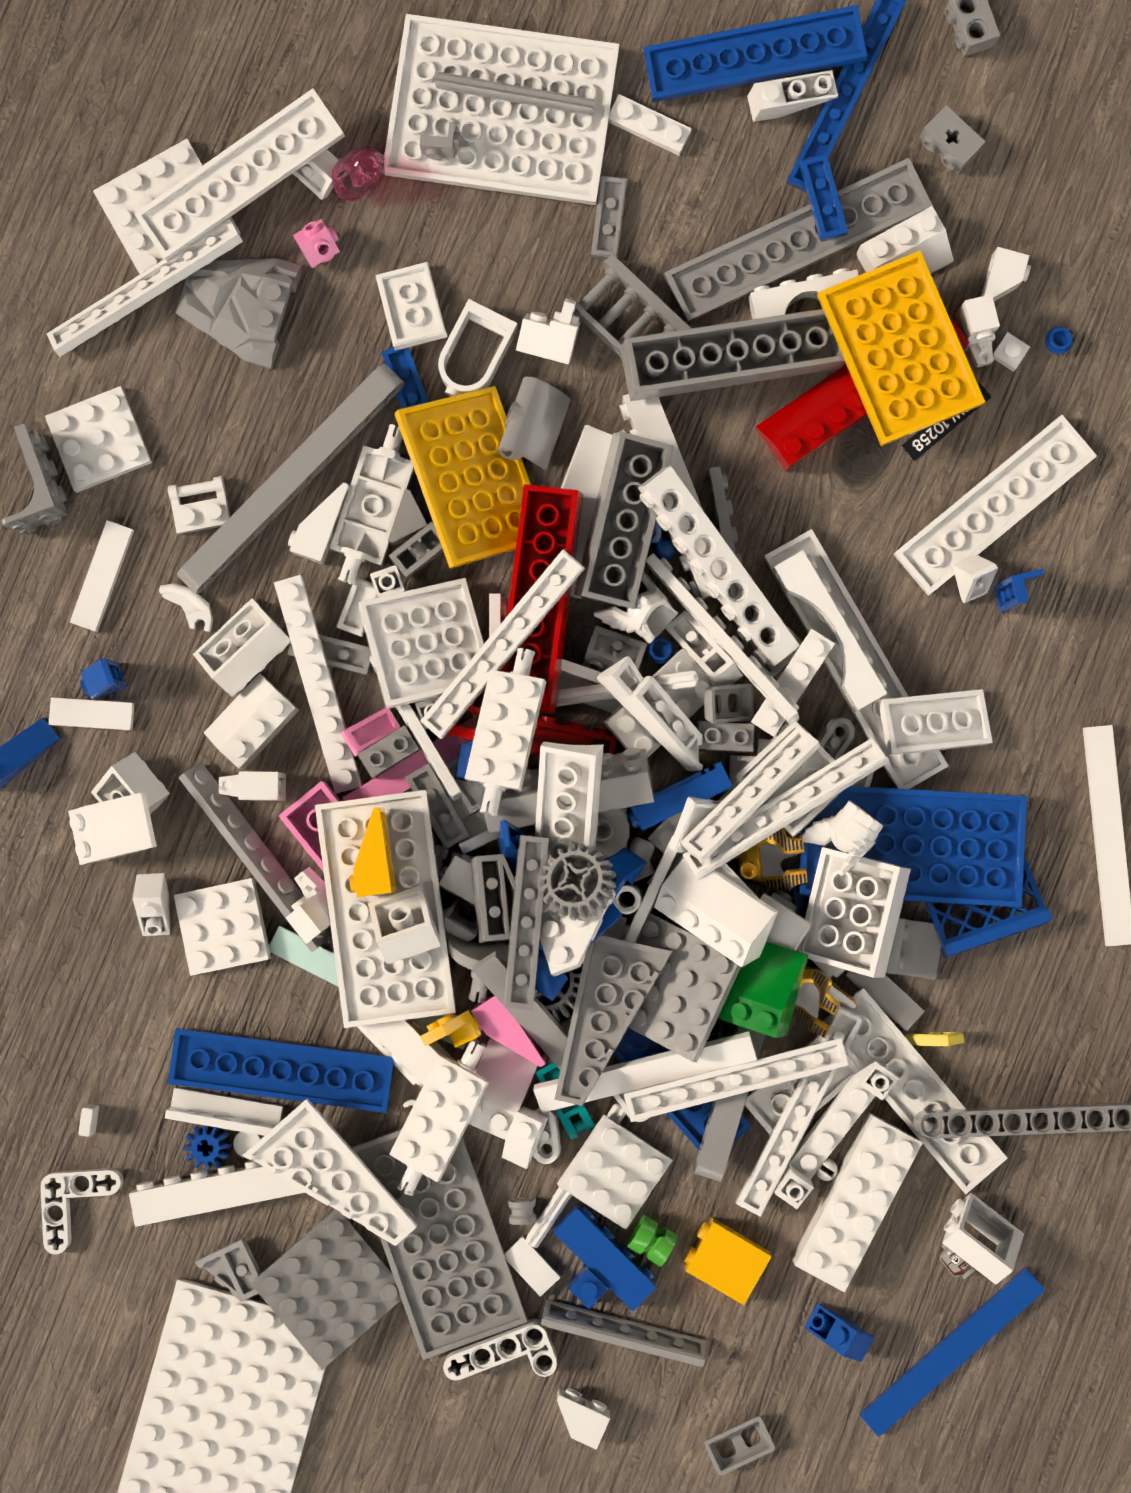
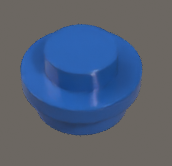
[1045,327,1073,354]
[647,636,674,664]

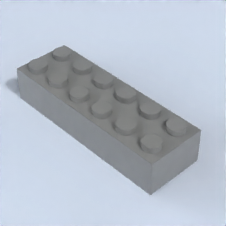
[574,431,674,609]
[481,748,654,833]

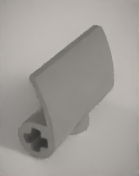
[498,377,570,470]

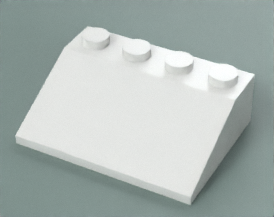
[797,847,911,978]

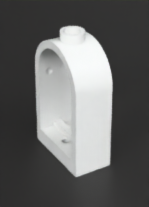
[438,299,518,397]

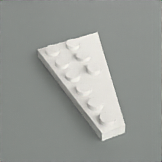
[242,1098,417,1246]

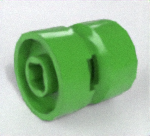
[627,1215,678,1267]

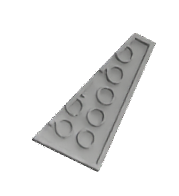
[554,935,673,1106]

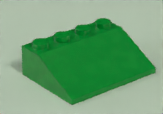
[718,941,808,1038]

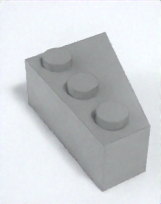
[471,854,515,943]

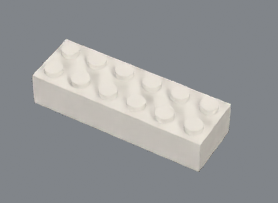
[791,1112,922,1292]

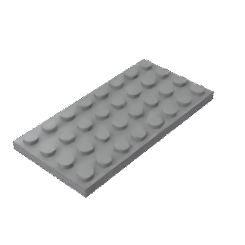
[350,1129,528,1360]

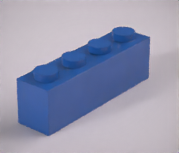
[553,1204,657,1311]

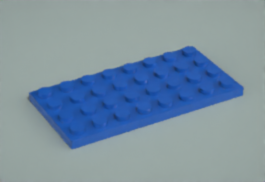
[798,786,1027,907]

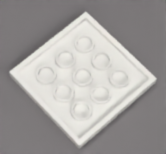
[93,139,241,274]
[358,578,484,709]

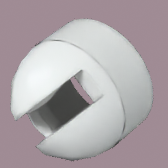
[816,1158,838,1181]

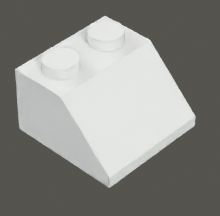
[91,752,170,814]
[368,885,441,965]

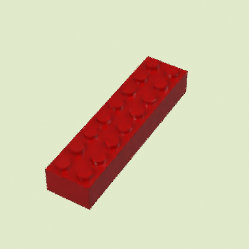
[500,484,584,714]

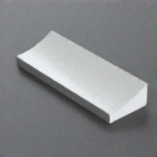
[561,425,612,599]
[535,742,604,883]

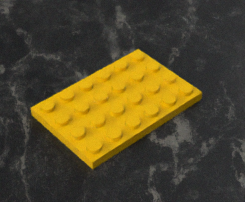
[817,250,985,446]
[394,386,531,569]

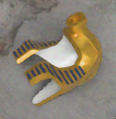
[739,828,808,892]
[795,967,857,1038]

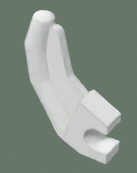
[159,583,213,633]

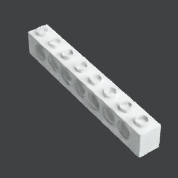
[638,466,800,666]

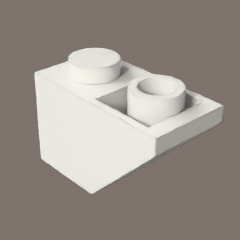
[132,873,171,936]
[557,1387,610,1450]

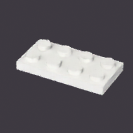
[603,649,715,758]
[879,689,993,756]
[745,1035,860,1135]

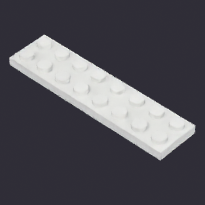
[134,88,345,261]
[893,415,1097,596]
[822,988,1008,1194]

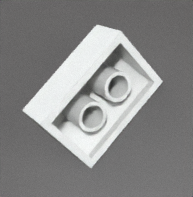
[856,206,954,274]
[193,598,291,697]
[204,673,299,770]

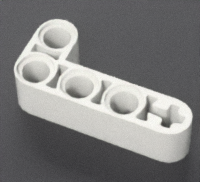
[443,1318,557,1381]

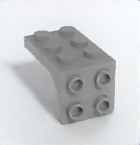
[1,423,68,535]

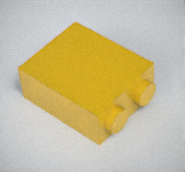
[683,1218,772,1305]

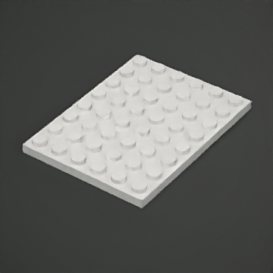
[382,14,619,205]
[117,1278,326,1493]

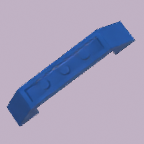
[535,847,647,1001]

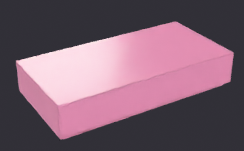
[341,707,401,756]

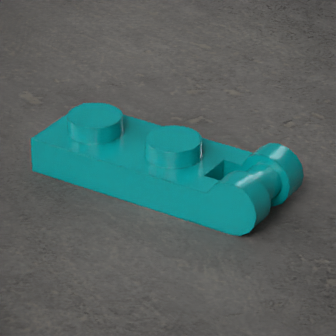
[535,1062,596,1140]

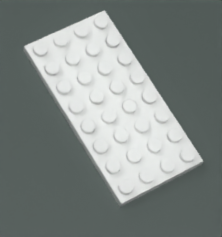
[315,790,456,1028]

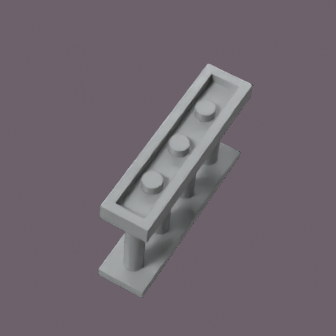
[568,254,691,359]

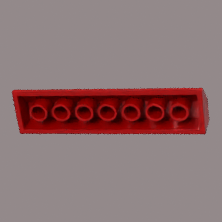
[755,317,970,471]

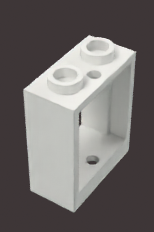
[942,1193,1024,1284]

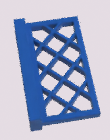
[925,859,1053,959]

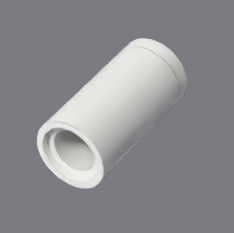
[613,883,645,914]

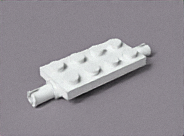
[329,424,414,585]
[465,648,546,816]
[389,1039,489,1196]

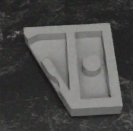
[195,1237,261,1302]

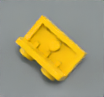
[420,1010,481,1047]

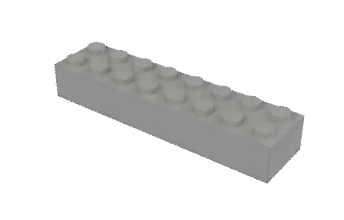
[620,309,845,401]

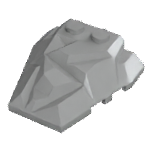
[176,258,303,370]

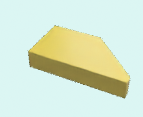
[905,1032,964,1046]

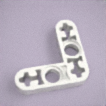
[41,1168,124,1254]

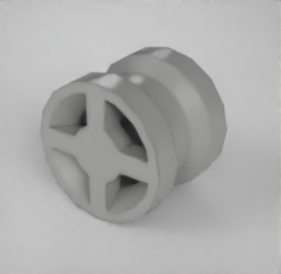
[508,1197,537,1225]

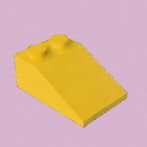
[350,807,397,898]

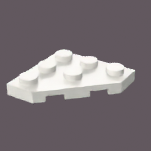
[540,877,616,977]

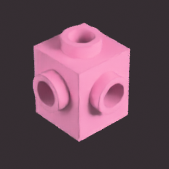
[293,219,340,268]

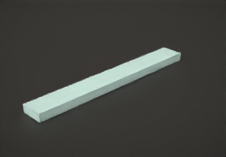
[269,925,466,1050]

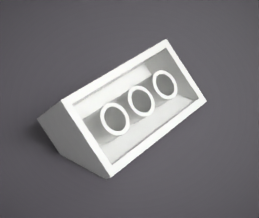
[654,858,778,967]

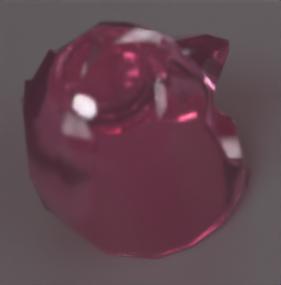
[332,146,385,201]

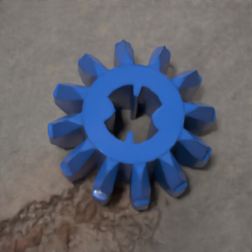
[183,1125,232,1171]

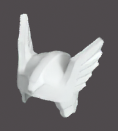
[594,570,678,644]
[798,800,883,876]

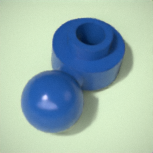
[650,520,675,560]

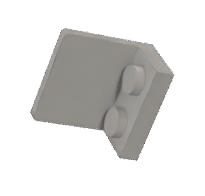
[886,918,944,980]

